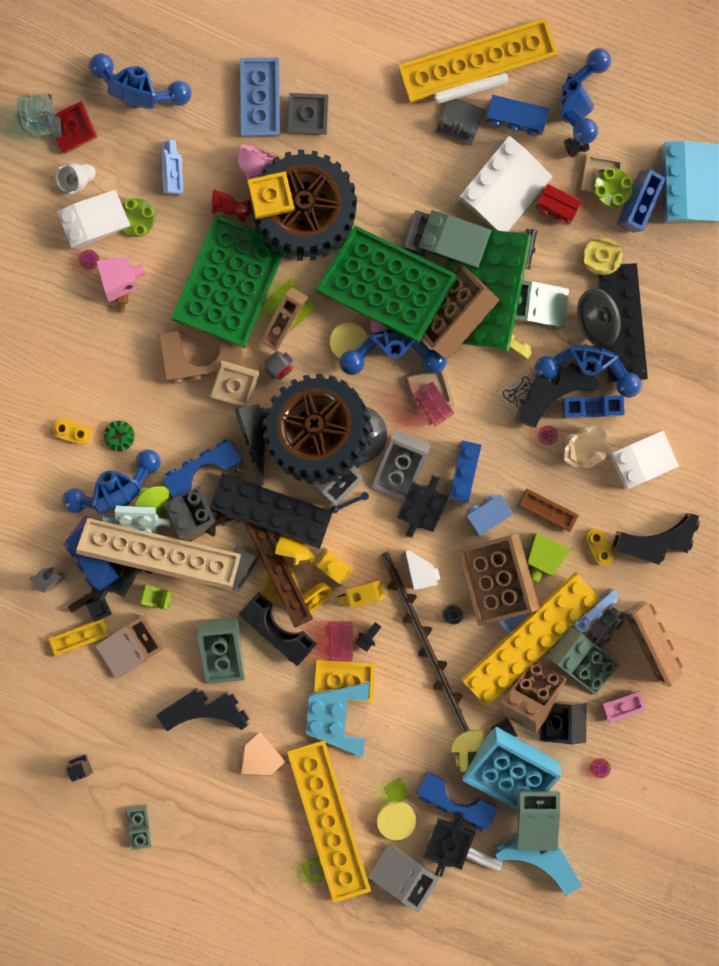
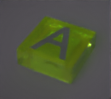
[301,857,325,884]

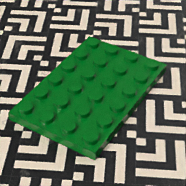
[171,215,284,348]
[316,225,457,343]
[448,230,532,351]

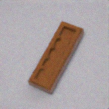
[517,488,579,532]

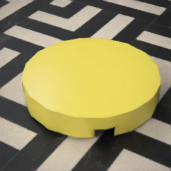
[583,238,623,275]
[330,323,368,359]
[377,801,416,840]

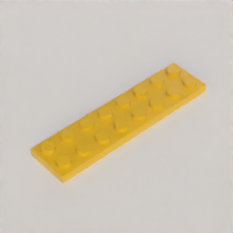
[398,18,558,103]
[461,572,600,707]
[287,740,371,903]

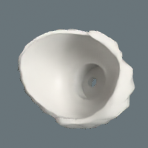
[55,163,96,195]

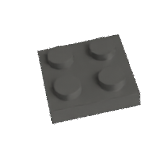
[288,93,329,135]

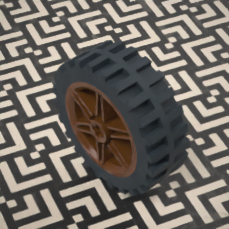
[251,150,357,261]
[262,374,373,485]

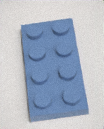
[240,57,280,137]

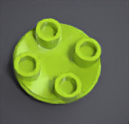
[594,168,633,207]
[122,198,155,237]
[135,486,172,516]

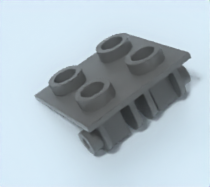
[435,98,485,146]

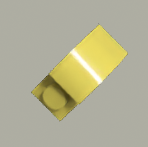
[451,729,483,772]

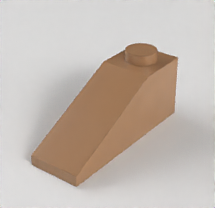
[260,287,308,351]

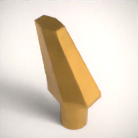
[116,293,129,313]

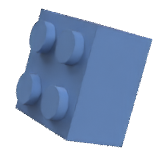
[465,494,513,536]

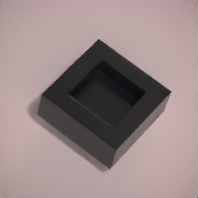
[86,598,112,622]
[491,718,518,737]

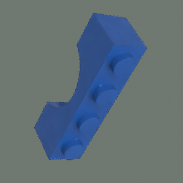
[163,439,243,499]
[416,771,498,831]

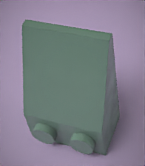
[419,210,491,268]
[197,618,245,684]

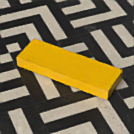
[48,618,110,657]

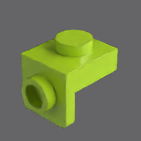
[139,584,172,610]

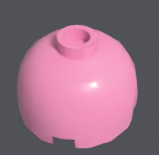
[238,145,275,179]

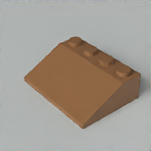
[423,262,500,360]
[457,533,540,626]
[624,602,683,687]

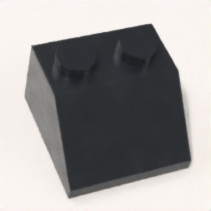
[541,702,586,745]

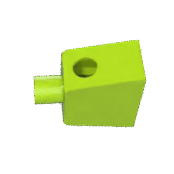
[526,533,570,582]

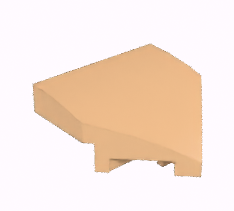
[241,732,285,776]

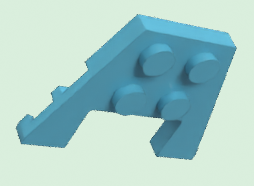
[306,681,369,757]

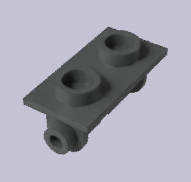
[588,607,624,647]

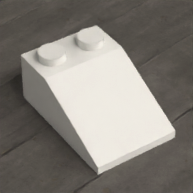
[57,190,130,250]
[609,431,679,489]

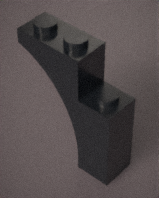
[515,364,601,428]
[611,513,700,565]
[156,688,250,731]

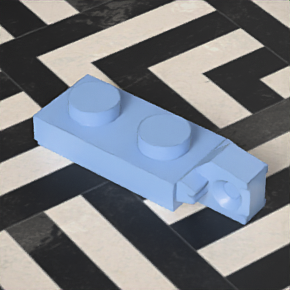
[161,140,184,195]
[573,588,619,633]

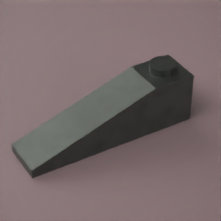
[235,404,267,486]

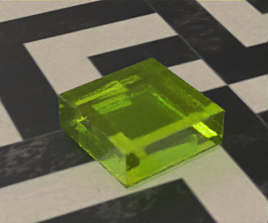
[383,778,410,802]

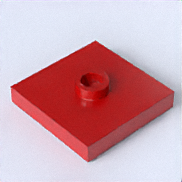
[47,101,98,154]

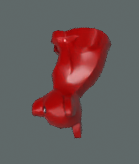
[212,189,251,221]

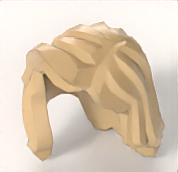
[562,426,609,468]

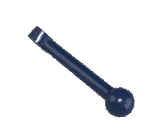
[331,492,369,514]

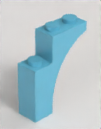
[494,834,582,896]

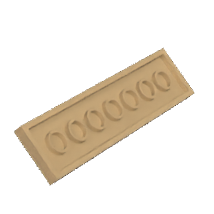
[76,518,241,591]

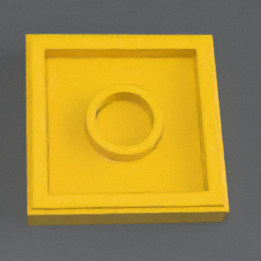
[247,171,295,219]

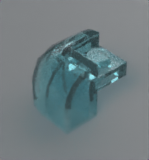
[16,93,62,140]

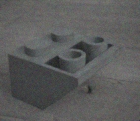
[164,486,215,541]

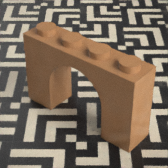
[159,331,245,384]

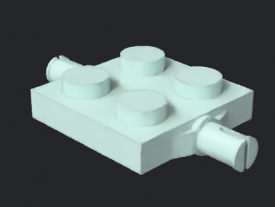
[103,506,171,534]

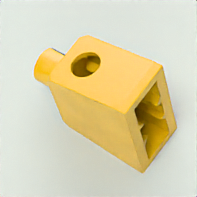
[314,548,354,585]
[338,579,386,609]

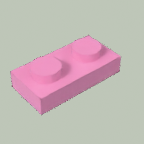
[602,691,646,723]

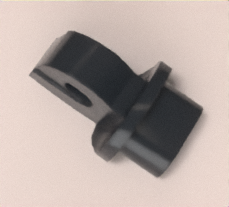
[355,622,381,652]

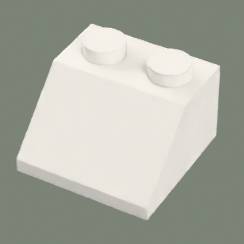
[405,550,440,590]

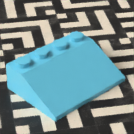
[661,141,719,224]
[462,727,562,810]

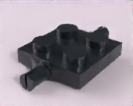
[397,475,449,538]
[95,562,140,602]
[424,812,475,877]

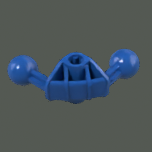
[559,48,611,144]
[89,53,192,109]
[339,331,447,375]
[534,344,642,398]
[62,449,161,514]

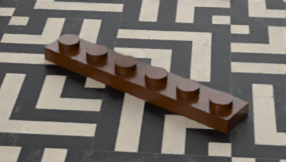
[244,523,313,628]

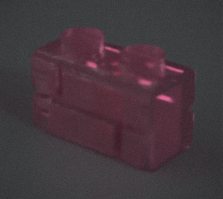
[412,381,455,427]
[325,621,353,661]

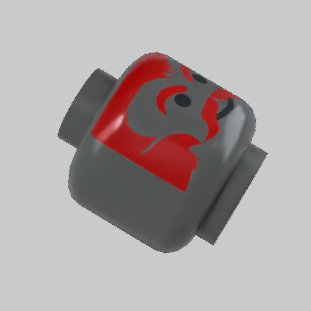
[264,351,293,380]

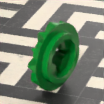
[103,420,135,452]

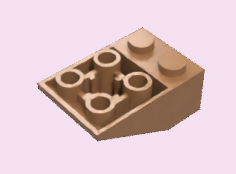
[96,614,166,679]
[502,662,567,733]

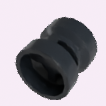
[564,138,590,158]
[443,604,463,625]

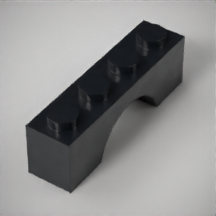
[238,592,317,666]

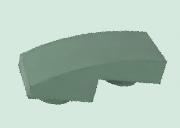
[127,805,152,850]

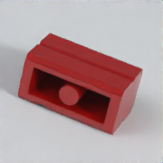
[536,183,582,225]

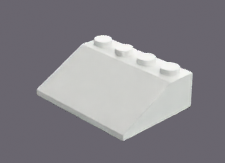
[459,136,553,231]

